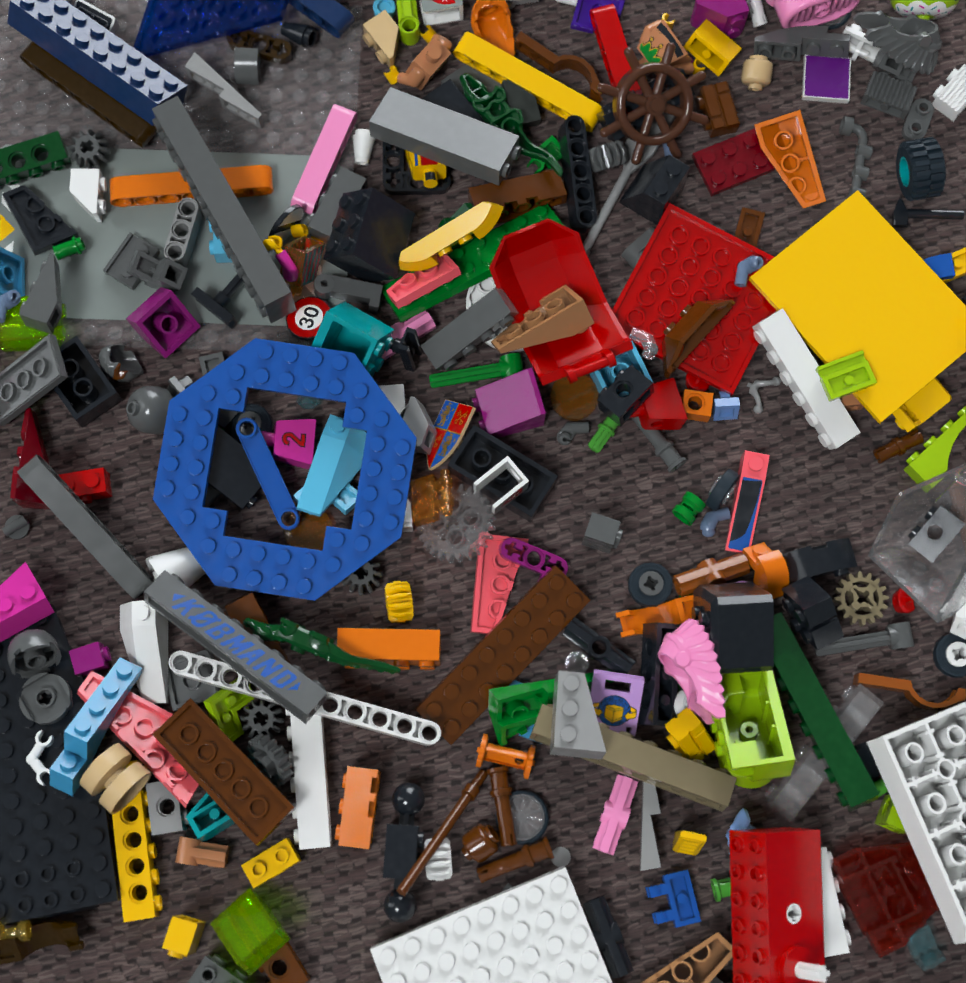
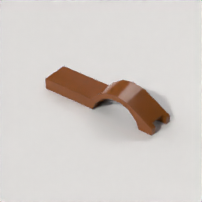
[853,673,966,710]

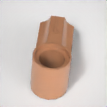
[175,836,229,868]

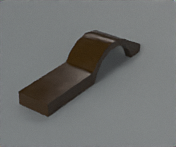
[0,919,85,965]

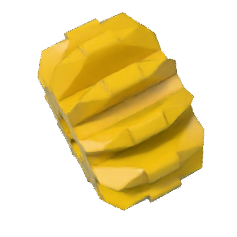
[384,581,414,623]

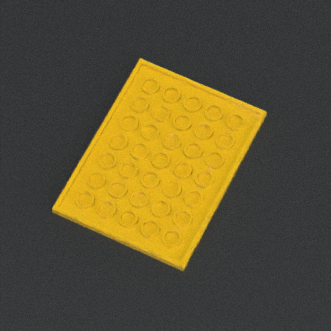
[749,190,966,424]

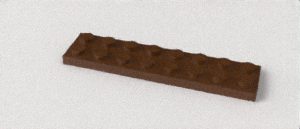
[415,565,590,745]

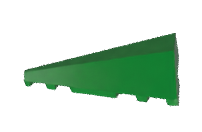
[488,670,614,746]

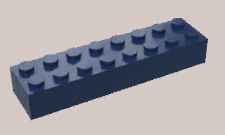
[7,0,188,126]

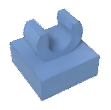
[712,391,740,421]

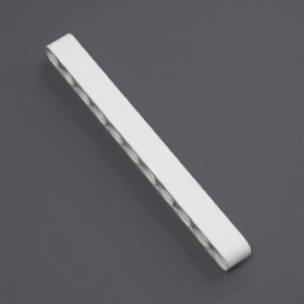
[169,651,441,746]

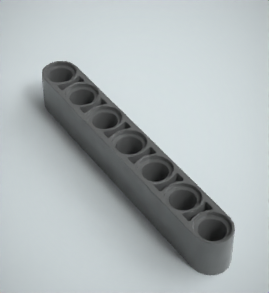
[18,455,154,599]

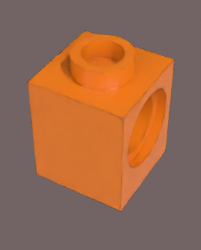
[680,389,714,422]

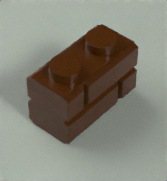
[696,81,740,138]

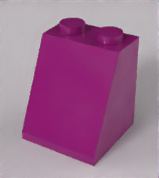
[472,368,546,438]

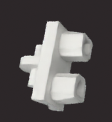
[843,23,880,62]

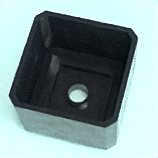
[692,582,774,674]

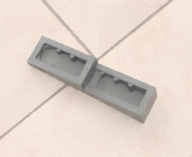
[184,52,265,129]
[639,782,661,871]

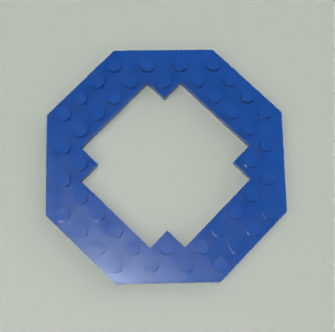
[153,338,417,601]

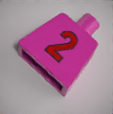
[261,419,316,469]

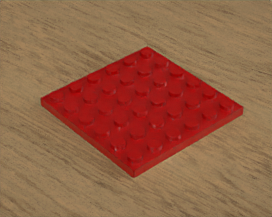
[612,203,776,396]

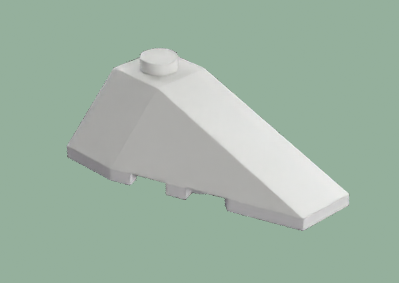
[120,600,168,704]

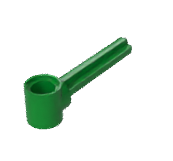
[429,353,524,388]

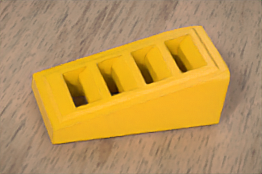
[672,830,707,856]

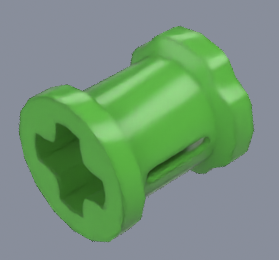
[711,877,731,902]

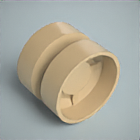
[79,743,151,815]

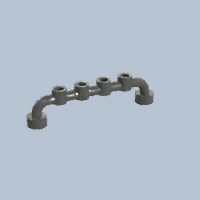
[839,116,873,198]

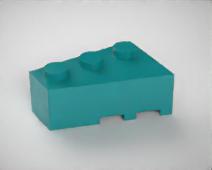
[186,792,235,842]

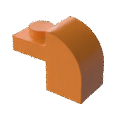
[742,542,789,599]

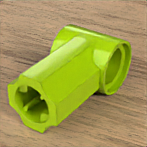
[396,0,420,46]

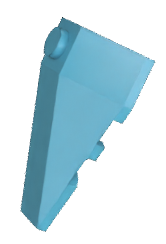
[296,414,367,517]

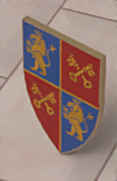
[427,399,476,471]

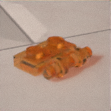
[411,469,454,527]

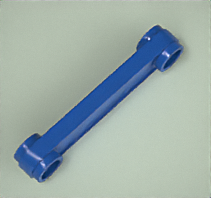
[236,418,300,530]

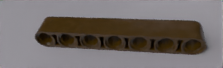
[19,41,157,148]

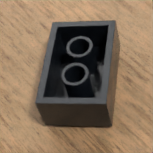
[53,335,123,428]

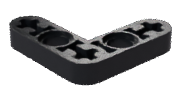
[383,141,451,195]

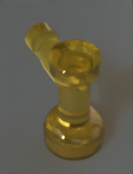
[0,919,32,942]

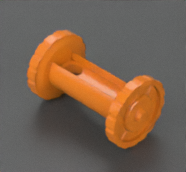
[476,733,536,779]

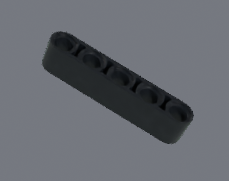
[558,115,597,234]

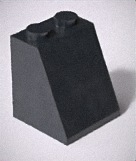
[619,155,690,225]

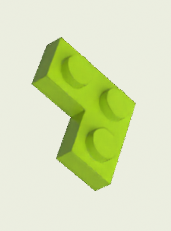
[203,678,255,741]

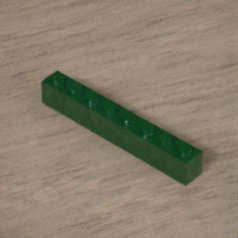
[773,612,880,812]

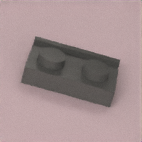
[103,232,160,291]

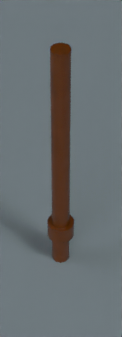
[397,770,488,896]

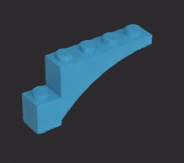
[50,657,142,796]

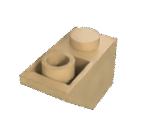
[362,10,400,67]

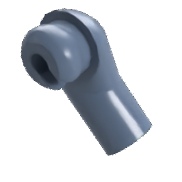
[734,255,763,287]
[0,290,21,323]
[700,507,731,537]

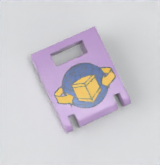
[590,669,644,737]

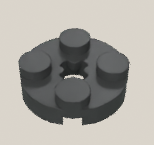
[19,673,73,725]

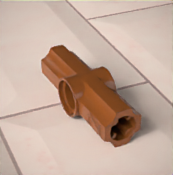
[673,553,750,597]

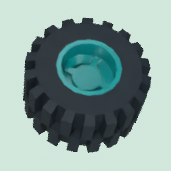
[896,137,946,201]

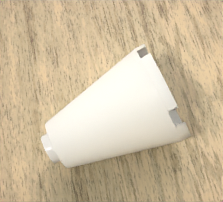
[145,547,206,588]

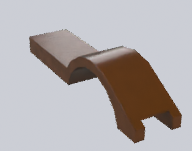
[515,31,602,104]

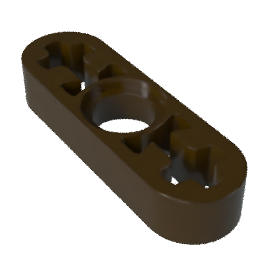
[226,27,293,64]

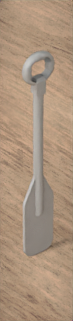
[583,92,680,256]

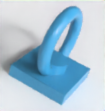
[0,247,25,305]

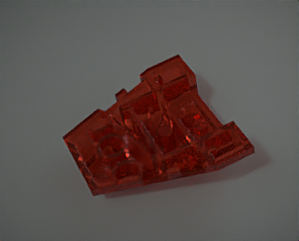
[831,842,939,958]

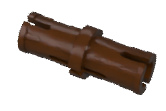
[873,429,924,464]

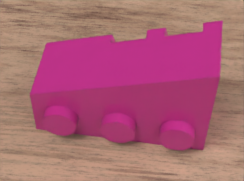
[0,562,54,642]

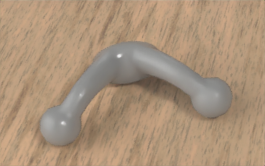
[747,377,781,414]

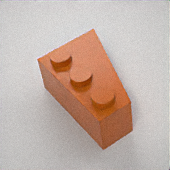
[335,766,381,849]

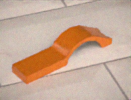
[615,595,693,638]

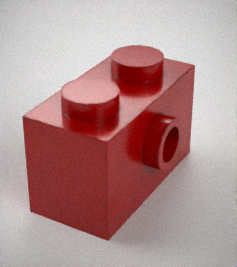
[59,467,112,504]

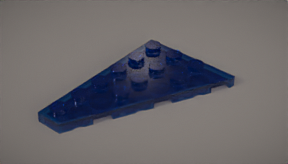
[133,0,289,57]

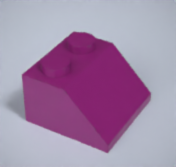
[690,0,749,39]
[126,287,201,358]

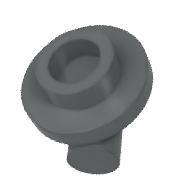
[1,515,30,540]

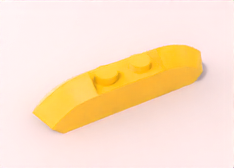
[399,202,504,271]

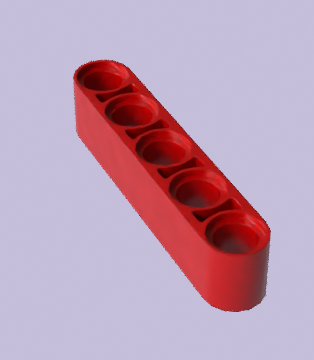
[590,3,640,114]

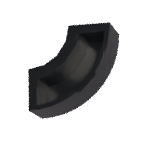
[782,538,858,583]

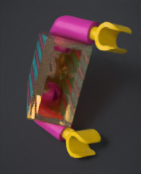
[263,224,325,296]

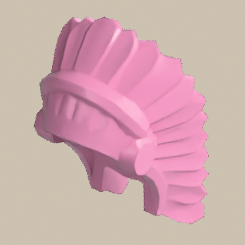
[657,619,725,724]

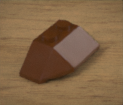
[662,300,735,379]

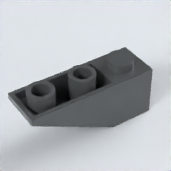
[19,253,62,334]

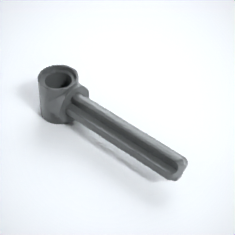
[814,621,915,657]

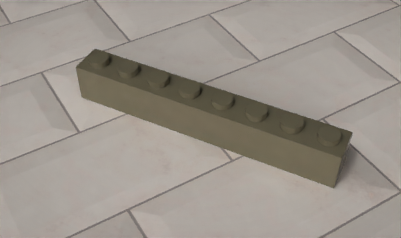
[529,704,737,812]

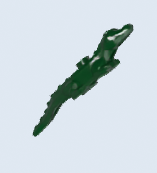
[460,73,563,177]
[243,617,401,674]

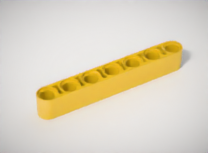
[453,32,602,132]

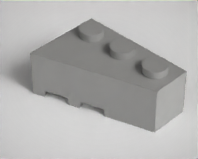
[550,671,606,760]

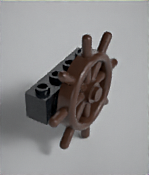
[596,42,709,165]

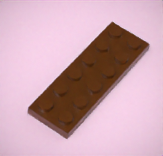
[152,698,296,846]

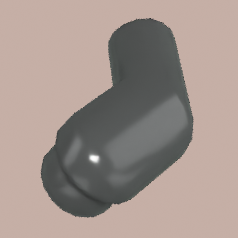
[557,421,589,445]

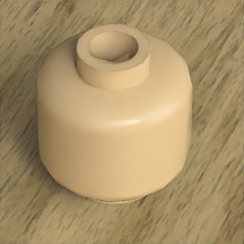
[741,55,773,91]

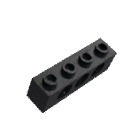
[639,622,680,726]

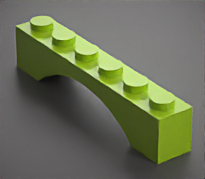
[903,405,966,491]

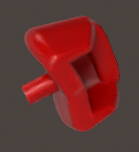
[685,373,709,392]
[892,587,915,613]

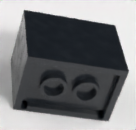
[323,187,415,283]

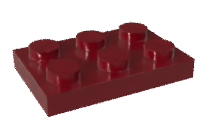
[692,128,775,196]

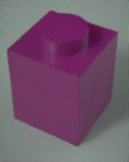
[69,642,112,676]

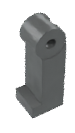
[314,274,383,314]

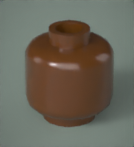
[461,824,500,863]

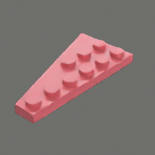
[77,670,200,808]

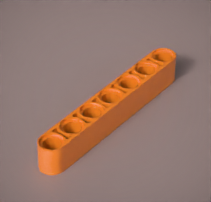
[110,165,273,207]

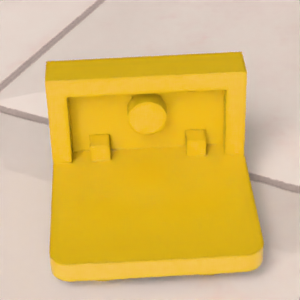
[892,377,952,432]

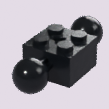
[383,783,425,923]

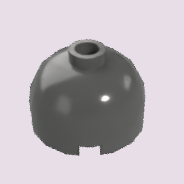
[126,386,172,435]
[7,629,62,678]

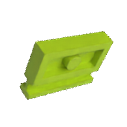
[815,350,877,402]

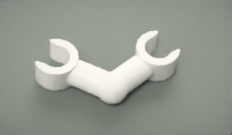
[26,730,54,786]

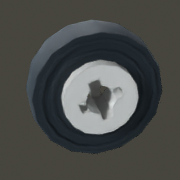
[933,633,966,678]

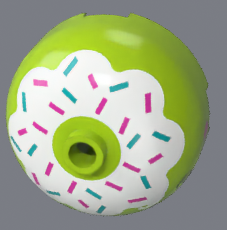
[890,0,959,20]

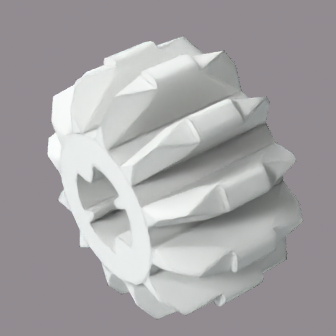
[424,838,452,881]

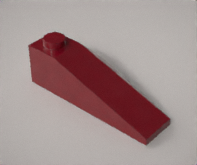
[10,408,50,509]

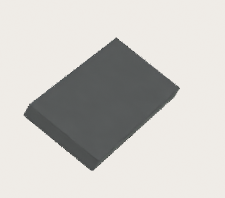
[0,334,68,426]

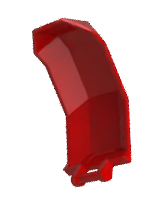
[489,218,634,386]

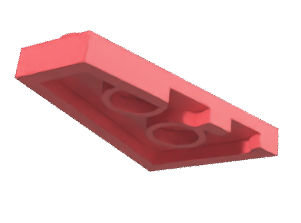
[386,255,461,309]

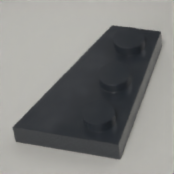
[2,185,79,256]

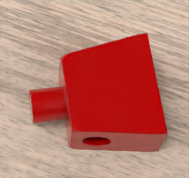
[630,378,688,430]

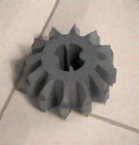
[69,129,111,169]
[589,140,628,172]
[342,558,383,596]
[240,699,284,740]

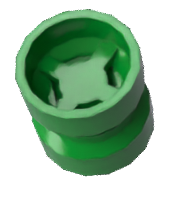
[672,491,706,526]

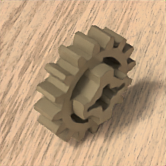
[832,571,889,627]

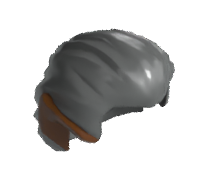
[99,344,144,382]

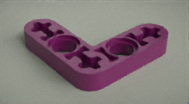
[499,538,568,581]

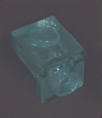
[902,923,946,971]

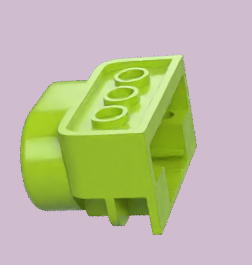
[709,671,795,789]

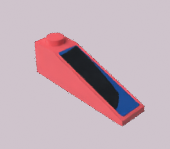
[725,450,770,553]

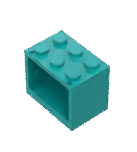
[311,301,395,381]

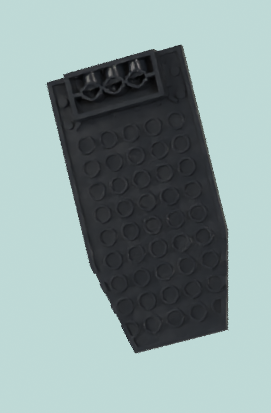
[0,604,120,928]

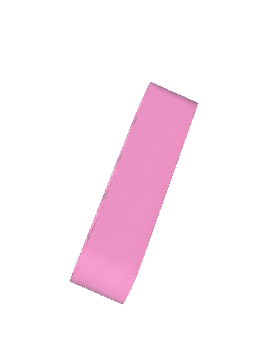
[291,104,358,215]

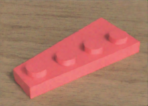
[470,533,529,634]

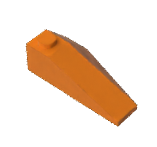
[754,110,826,208]

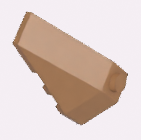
[491,284,594,354]

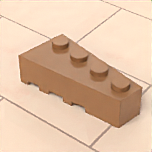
[642,932,733,983]

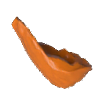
[471,0,515,56]

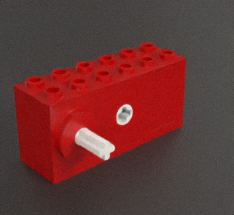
[729,827,830,983]

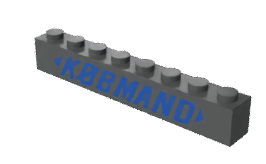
[144,570,327,724]

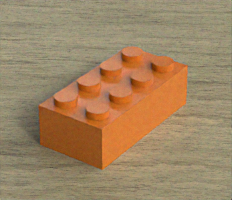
[337,628,441,670]

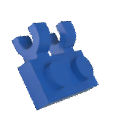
[645,870,701,928]

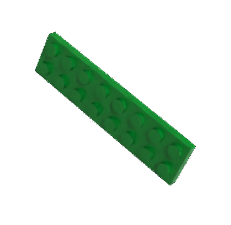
[382,204,563,322]

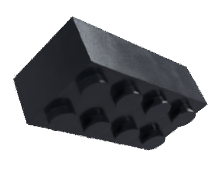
[447,425,558,523]

